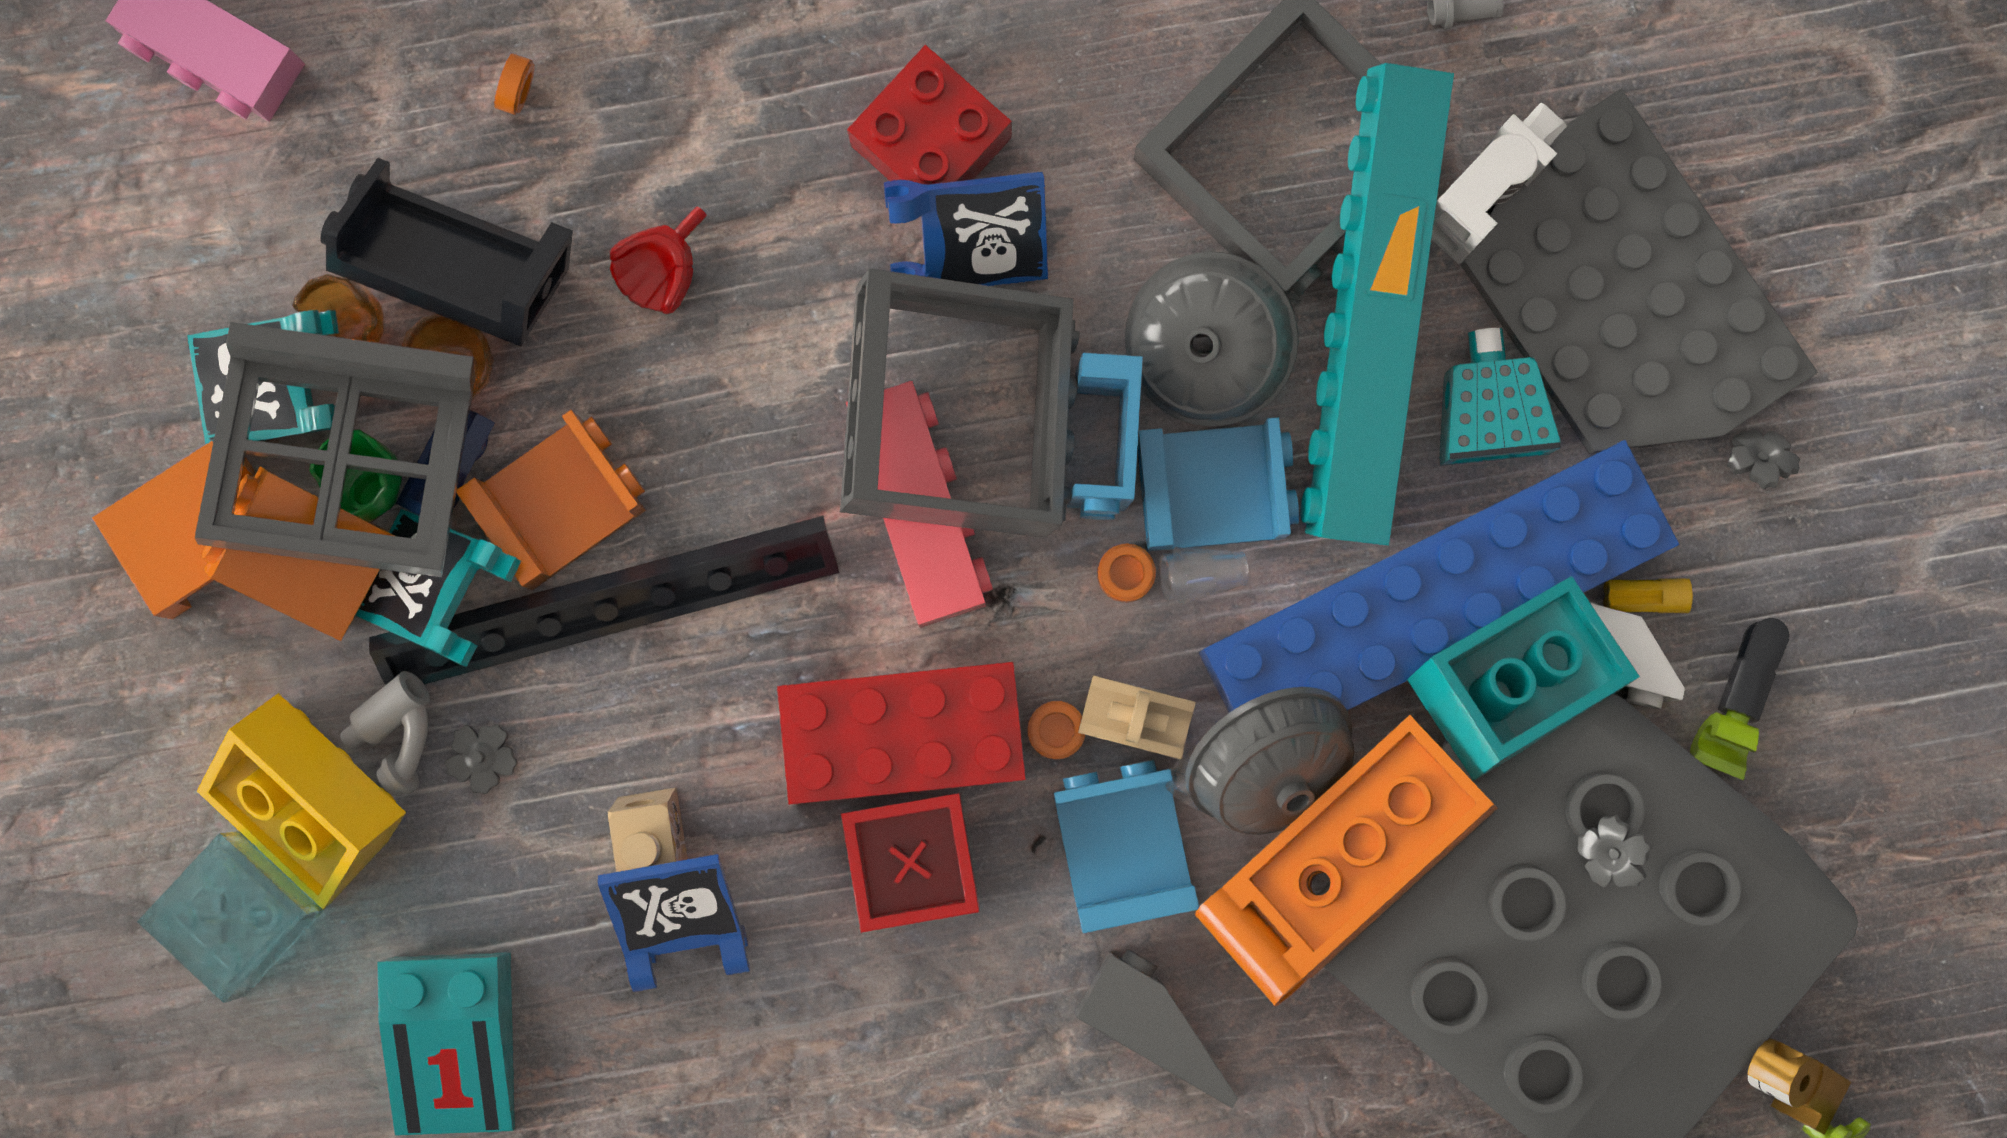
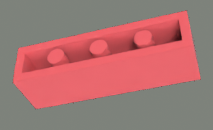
[846,381,993,628]

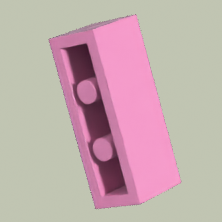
[105,0,305,122]

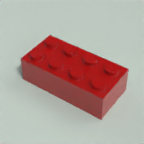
[777,662,1026,805]

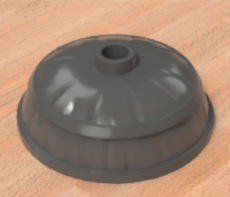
[1125,252,1299,426]
[1185,687,1354,835]

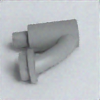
[340,671,430,797]

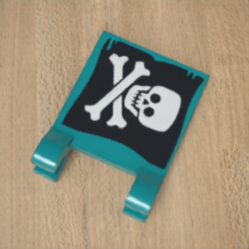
[187,310,339,445]
[355,509,521,667]

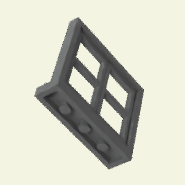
[195,322,475,577]

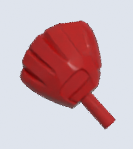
[609,206,707,315]

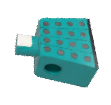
[1439,328,1561,466]

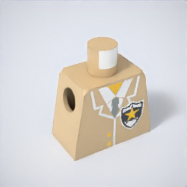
[608,788,688,872]

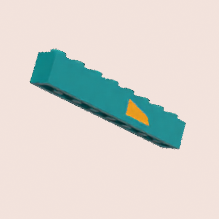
[1300,63,1454,546]

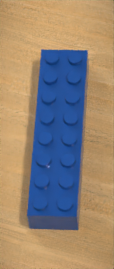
[1198,440,1680,713]

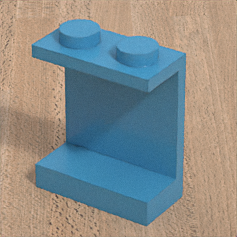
[1067,353,1143,520]
[1137,417,1299,552]
[1053,760,1199,933]

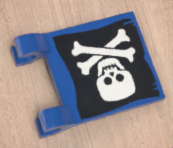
[884,172,1048,286]
[598,854,750,992]

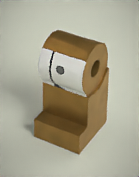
[1748,1038,1851,1135]

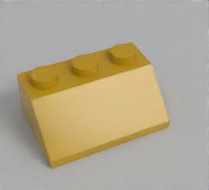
[197,693,406,909]

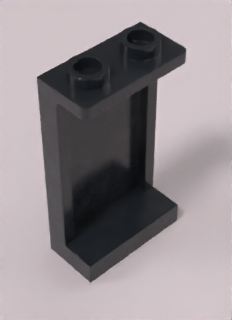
[320,158,573,347]

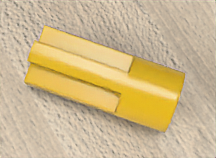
[1603,578,1693,613]

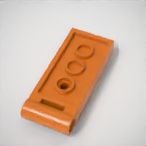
[1195,715,1498,1006]

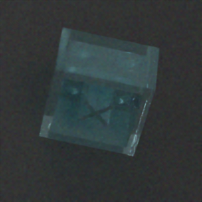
[137,831,324,1003]

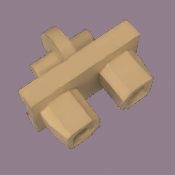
[1078,676,1196,759]

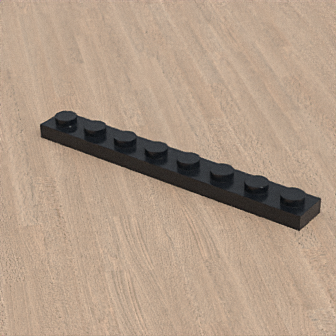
[369,516,840,685]

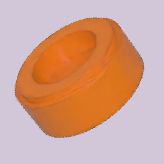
[494,53,535,115]
[1097,543,1156,603]
[1027,701,1085,759]

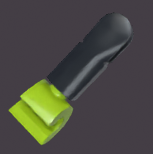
[1690,618,1789,780]

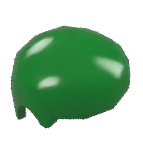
[309,429,402,522]

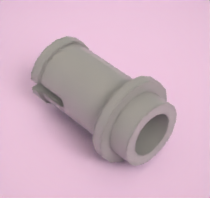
[1427,0,1504,30]

